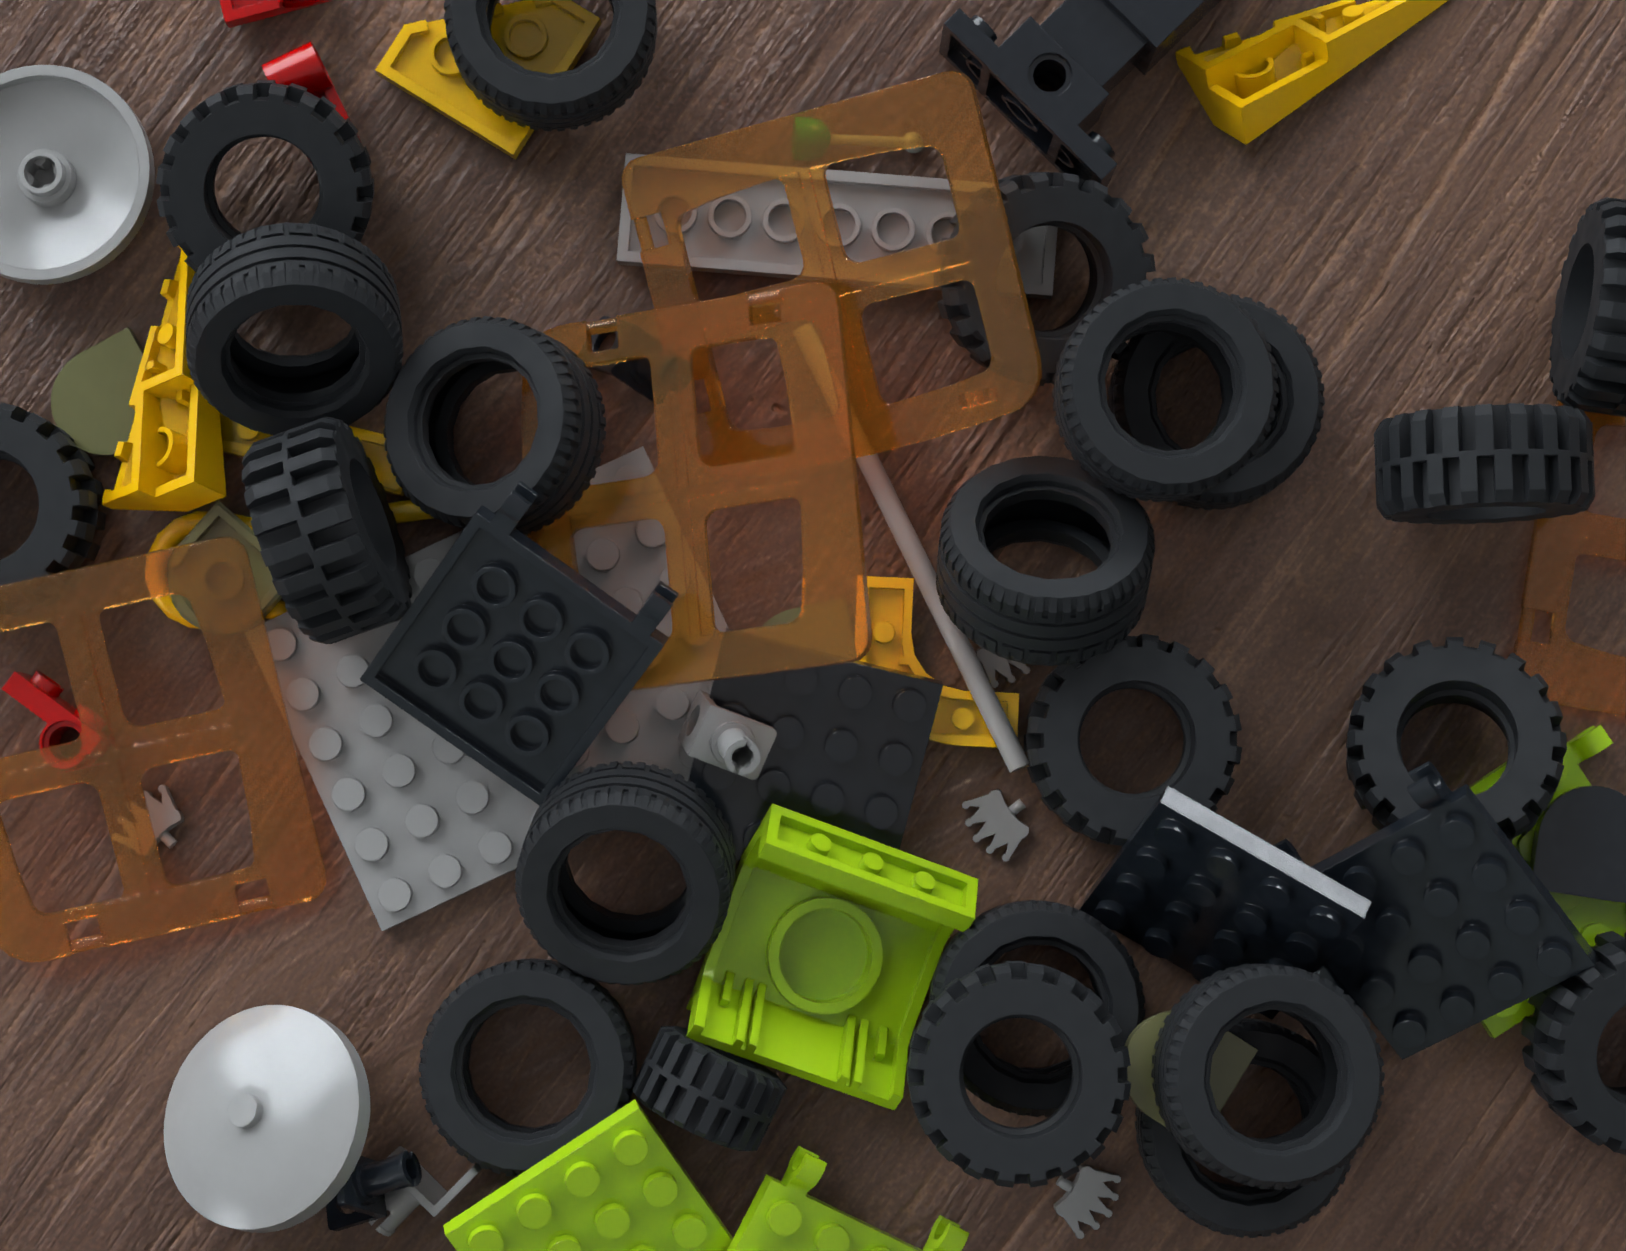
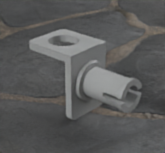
[678,690,777,780]
[369,1146,482,1237]

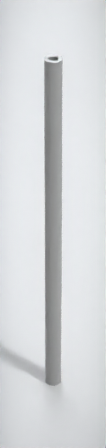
[794,324,1029,773]

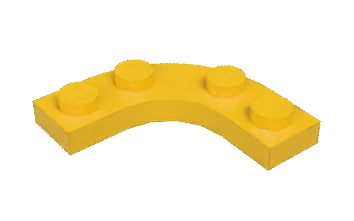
[856,576,1019,748]

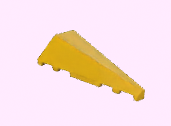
[1175,0,1449,145]
[102,246,227,512]

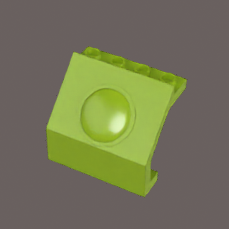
[686,803,978,1111]

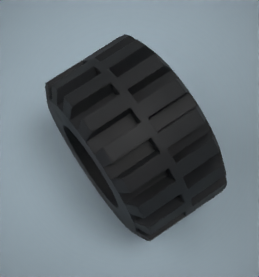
[631,1026,787,1151]

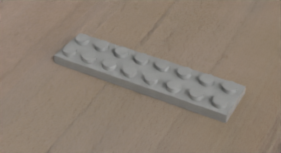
[616,153,1058,300]

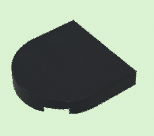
[1530,786,1626,903]

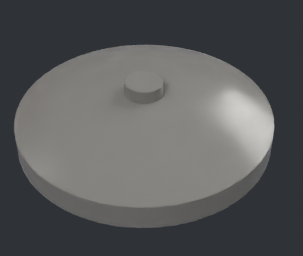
[0,65,155,285]
[164,1005,370,1233]

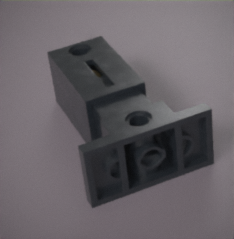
[939,0,1221,187]

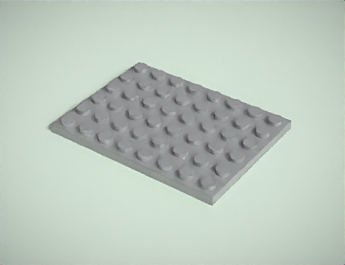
[245,446,729,931]

